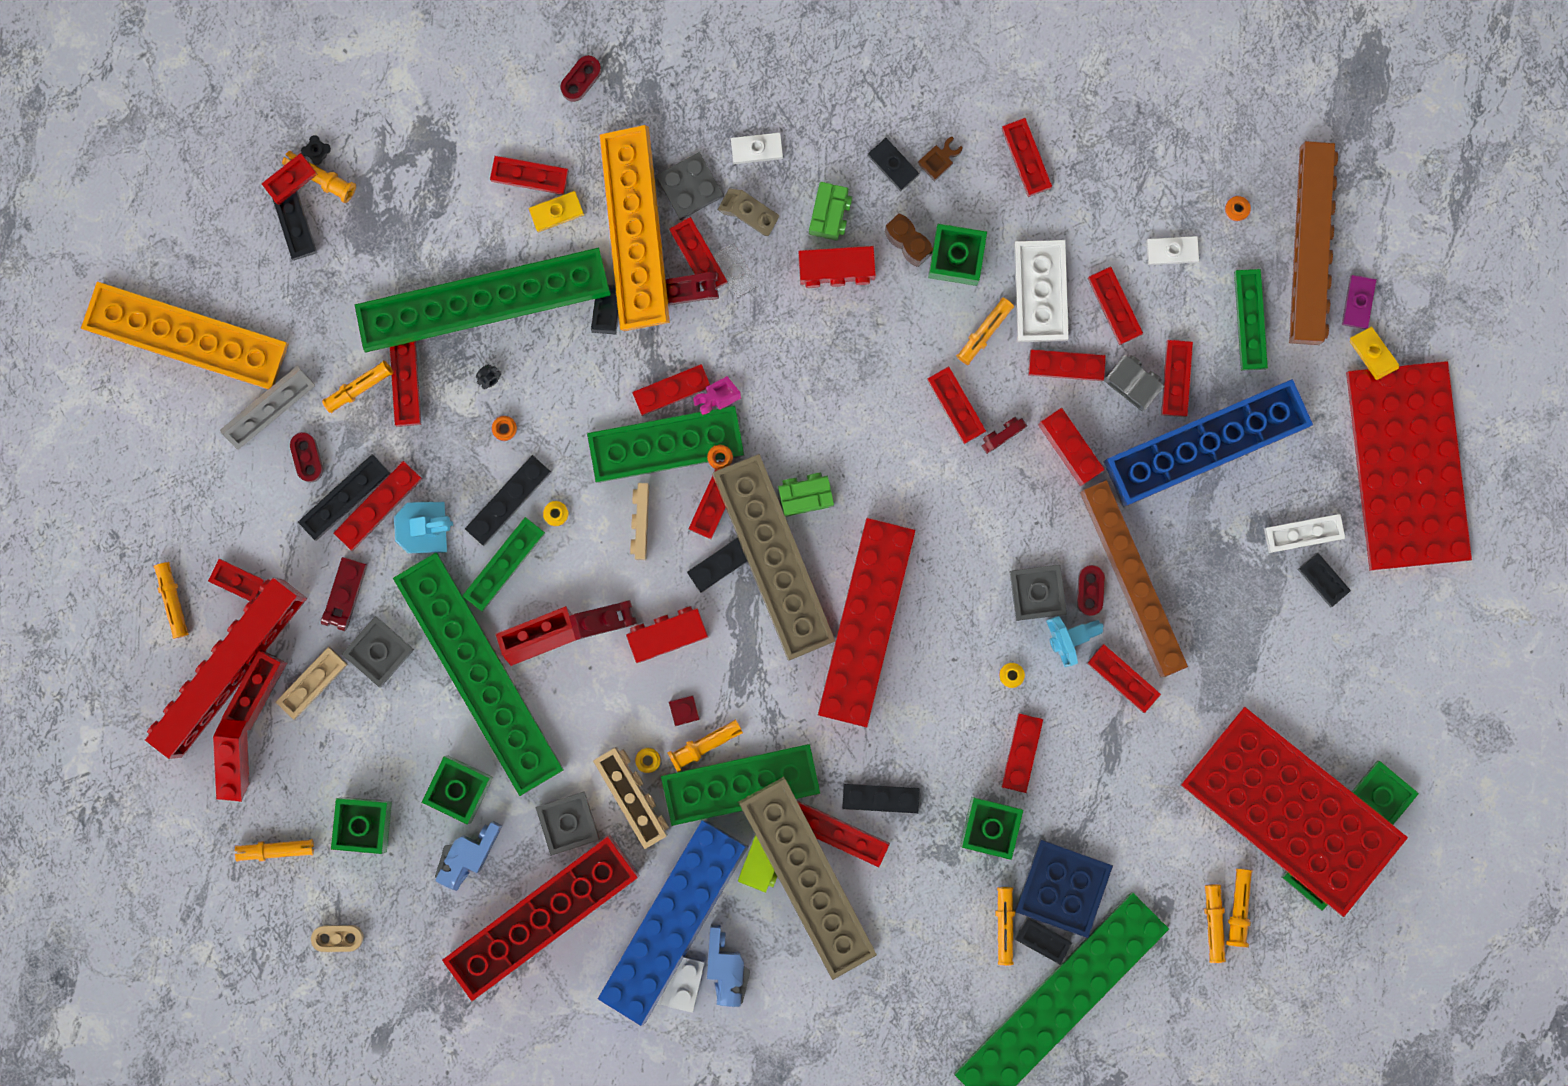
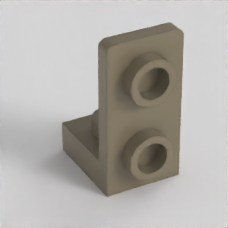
[717,188,779,236]

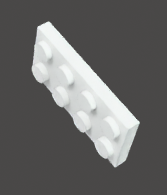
[1014,240,1069,342]

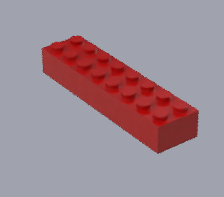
[817,518,916,728]
[145,577,308,759]
[442,835,640,1001]

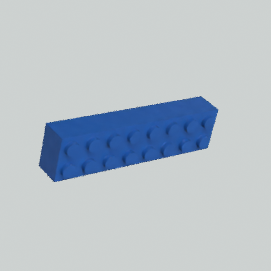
[1103,379,1313,508]
[597,820,749,1026]

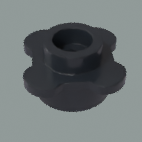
[301,135,331,165]
[476,364,501,390]

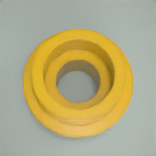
[543,501,569,526]
[999,663,1025,688]
[635,748,661,773]

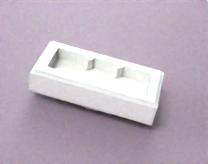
[731,133,783,164]
[1146,236,1199,265]

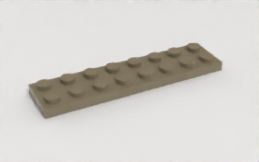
[712,454,835,661]
[738,777,877,980]

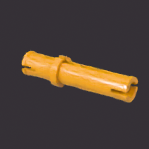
[956,297,1015,366]
[322,360,393,413]
[153,562,189,639]
[235,839,314,862]
[1204,884,1226,963]
[995,887,1016,966]

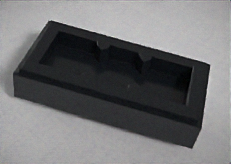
[867,138,920,192]
[591,284,619,335]
[1297,552,1351,607]
[1015,917,1073,965]

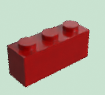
[798,246,876,288]
[1038,407,1105,487]
[496,606,576,666]
[626,606,709,664]
[221,651,287,730]
[213,719,249,802]

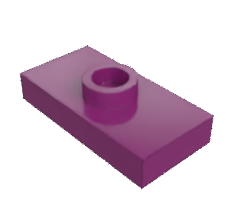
[1342,275,1377,330]

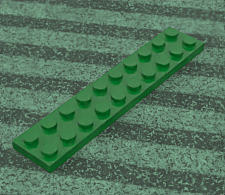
[354,247,610,353]
[393,553,564,796]
[954,892,1169,1086]

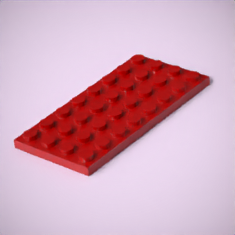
[1346,361,1472,571]
[1180,707,1408,917]

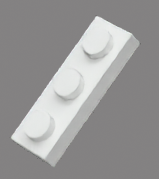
[1264,514,1345,553]

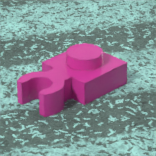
[693,376,741,415]

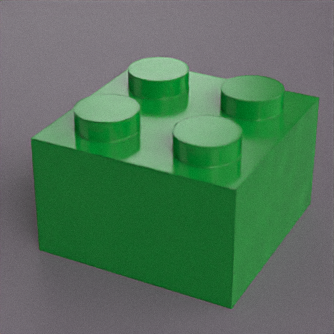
[928,224,987,286]
[421,755,493,825]
[960,796,1024,860]
[331,797,392,854]

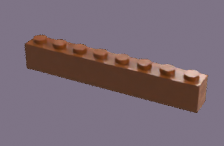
[1289,141,1338,345]
[1080,480,1188,677]

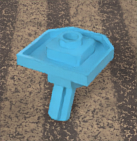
[394,502,453,554]
[1046,616,1104,667]

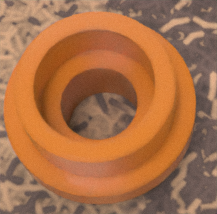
[1225,196,1251,221]
[492,416,517,441]
[707,445,733,470]

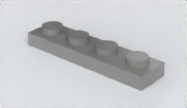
[220,366,315,450]

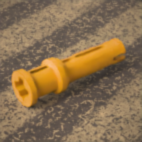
[282,151,356,203]
[667,719,743,772]
[1226,868,1253,948]

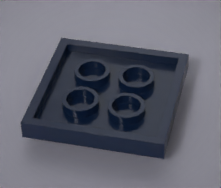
[1015,839,1113,938]

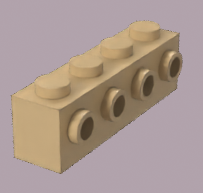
[593,747,669,849]

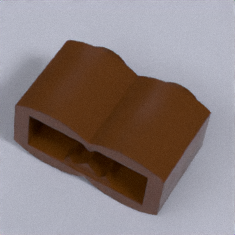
[885,213,933,267]

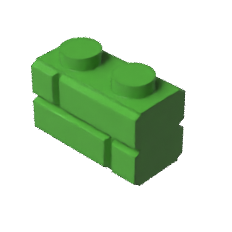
[809,182,853,241]
[778,472,834,517]

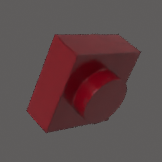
[669,695,700,726]

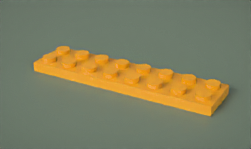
[600,125,670,331]
[81,281,289,390]

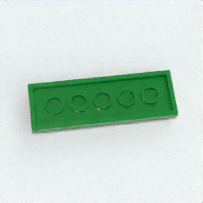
[587,406,744,483]
[661,744,821,826]
[1281,760,1419,911]

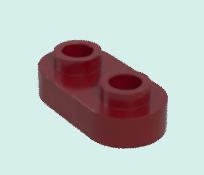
[560,55,601,102]
[981,416,1028,454]
[290,432,323,483]
[1077,565,1105,616]

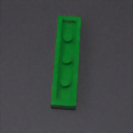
[1234,269,1268,371]
[462,517,545,612]

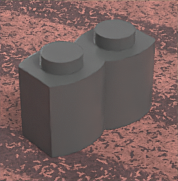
[1104,355,1164,412]

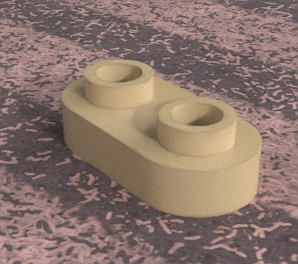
[311,925,364,952]

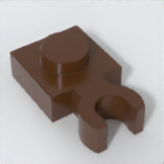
[918,137,963,182]

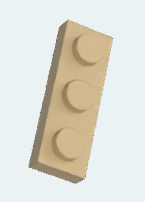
[630,483,649,561]
[276,647,348,720]

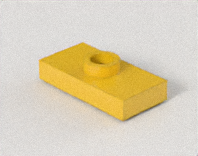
[528,191,584,233]
[1349,326,1399,380]

